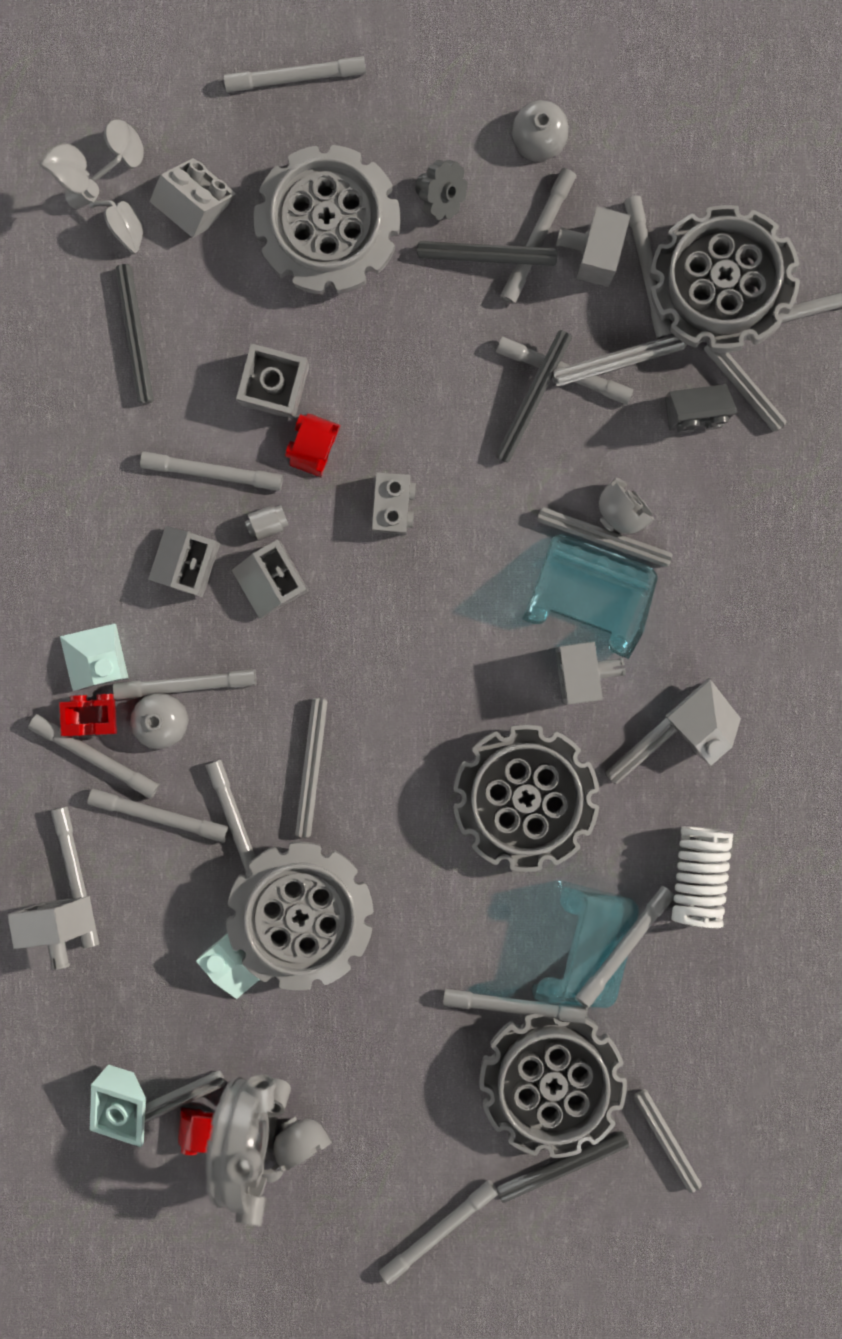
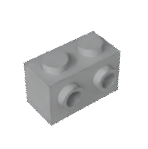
[372,472,416,535]

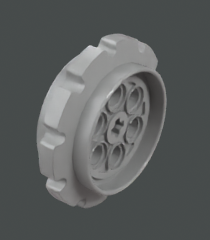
[254,145,400,295]
[650,205,800,353]
[453,724,599,872]
[226,842,373,990]
[479,1014,627,1158]

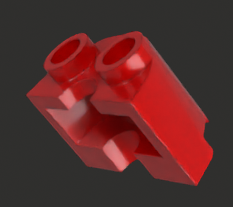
[285,413,341,477]
[59,694,117,736]
[178,1107,215,1155]

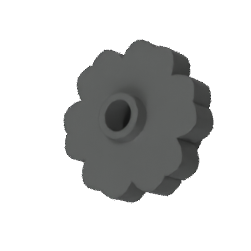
[415,160,468,220]

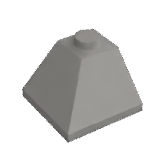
[666,678,741,766]

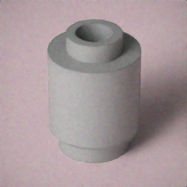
[245,505,289,541]

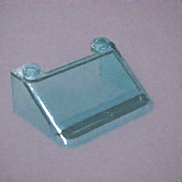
[522,535,658,659]
[531,880,639,1008]

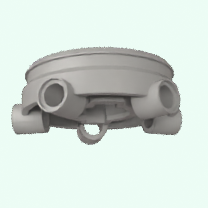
[206,1075,291,1226]

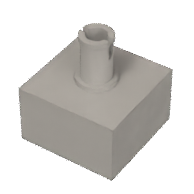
[556,207,630,287]
[555,642,626,705]
[8,896,96,970]

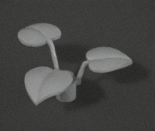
[40,120,144,254]

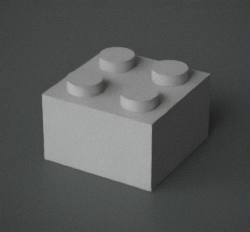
[236,343,310,420]

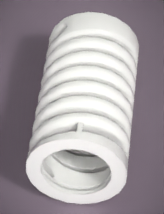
[671,826,733,928]

